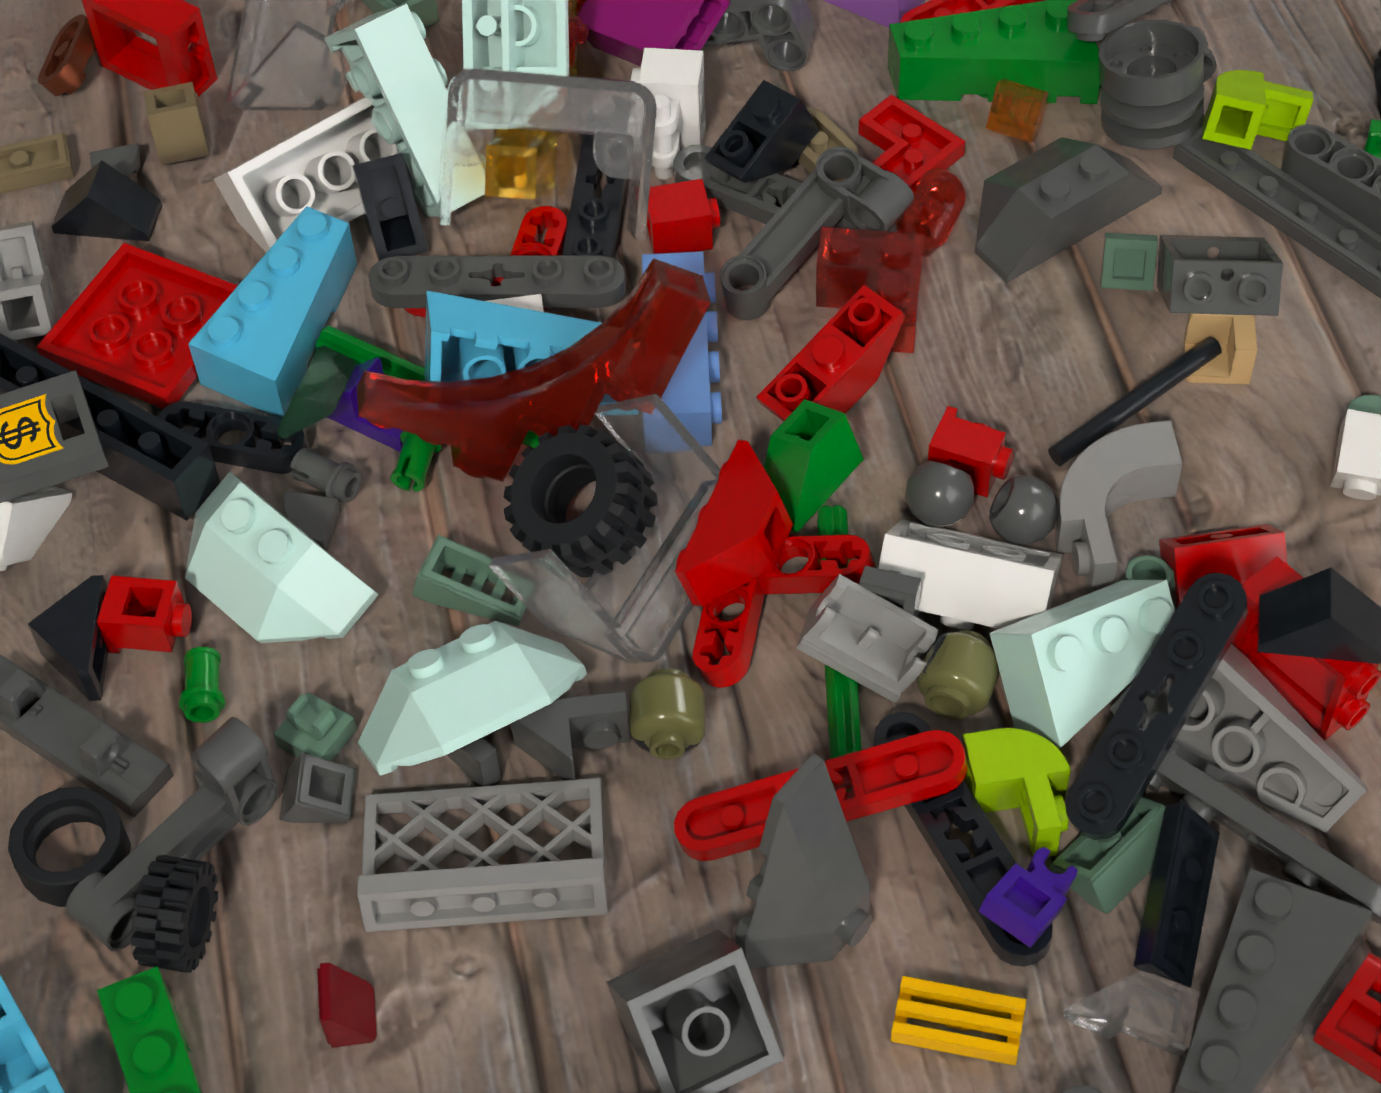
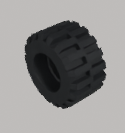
[503,424,658,577]

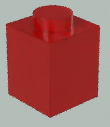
[643,179,721,254]

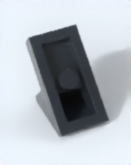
[352,153,428,261]

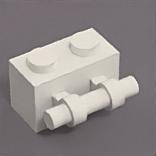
[631,48,706,180]

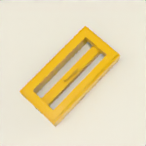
[890,976,1027,1066]

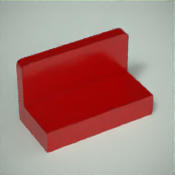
[1159,524,1288,608]

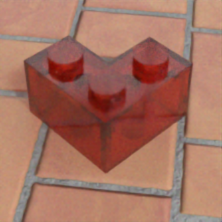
[816,227,925,353]

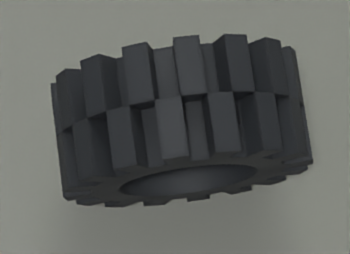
[131,855,218,973]

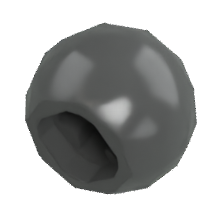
[905,460,975,527]
[989,475,1058,545]

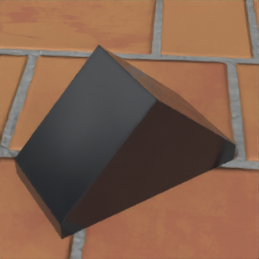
[51,160,162,242]
[1257,567,1381,664]
[28,575,109,701]

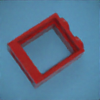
[82,0,218,97]
[1232,556,1381,741]

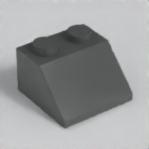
[606,930,784,1093]

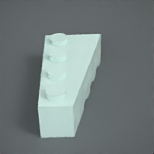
[324,4,493,217]

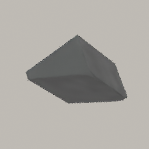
[280,753,356,823]

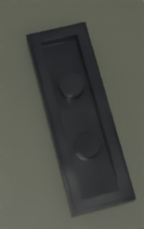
[1133,802,1220,996]

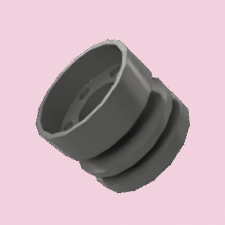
[1099,19,1204,149]

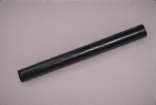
[1048,336,1222,466]

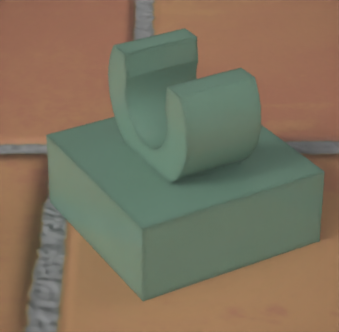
[1100,233,1158,291]
[273,692,357,761]

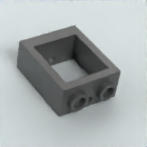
[1156,235,1283,316]

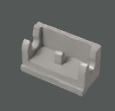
[796,574,938,703]

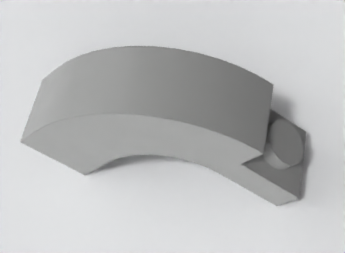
[1055,420,1183,593]

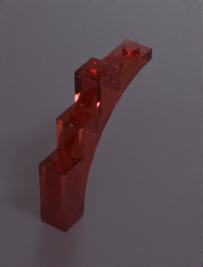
[357,258,711,482]

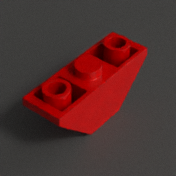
[756,284,905,422]
[675,440,793,607]

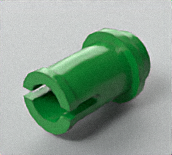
[390,420,443,492]
[179,647,225,723]

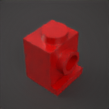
[928,406,1014,498]
[97,575,192,654]

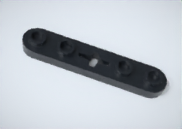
[563,92,635,260]
[1066,573,1248,840]
[874,712,1053,967]

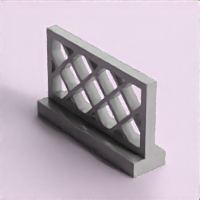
[357,778,608,932]

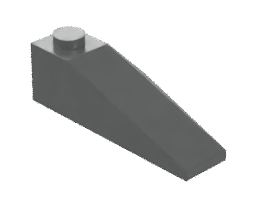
[735,753,873,969]

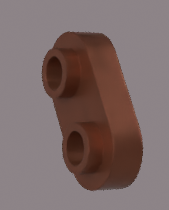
[38,14,97,96]

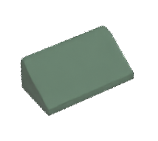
[1049,797,1167,914]

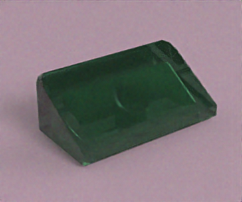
[277,345,356,439]

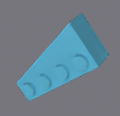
[188,206,357,420]
[424,291,645,416]

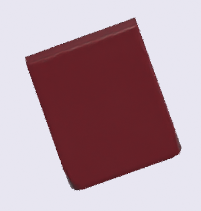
[317,962,377,1048]

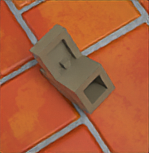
[144,82,210,165]

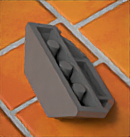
[975,137,1162,283]

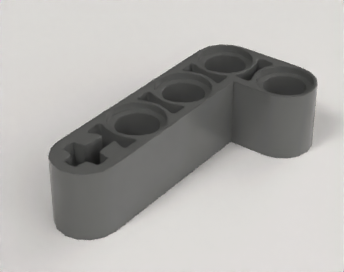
[703,0,815,72]

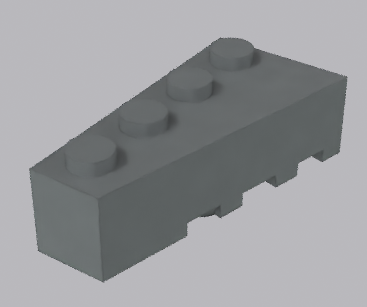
[1174,869,1373,1093]

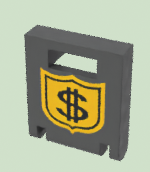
[0,370,109,503]

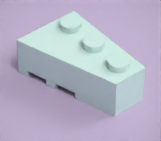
[990,580,1175,748]

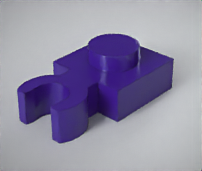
[978,847,1077,948]

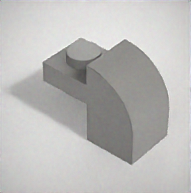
[0,221,56,340]

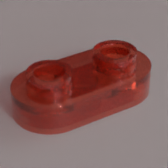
[895,169,966,257]

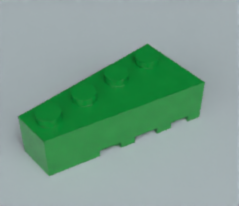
[887,0,1100,104]

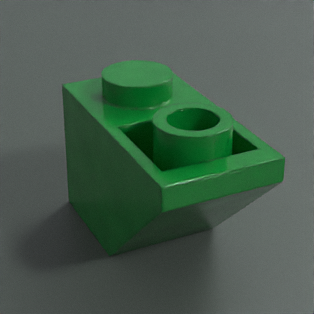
[764,399,864,533]

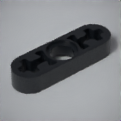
[158,401,307,474]

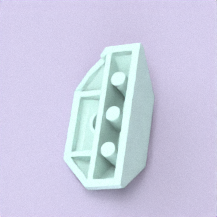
[462,0,569,129]
[185,471,379,643]
[358,621,587,776]

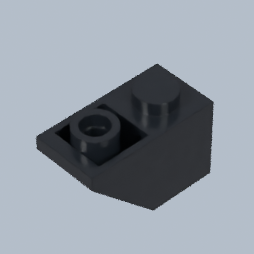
[705,80,819,183]

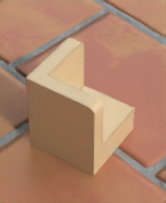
[1183,313,1257,384]

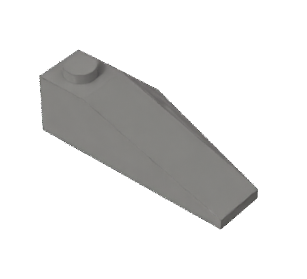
[1109,644,1369,833]

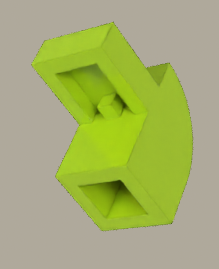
[1202,70,1314,150]
[962,728,1071,857]

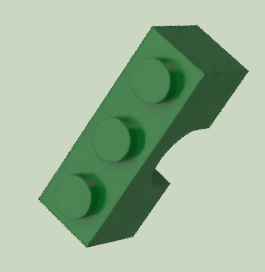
[97,966,203,1093]

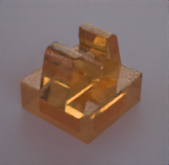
[985,78,1048,142]

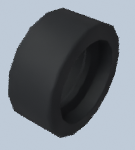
[8,787,131,907]

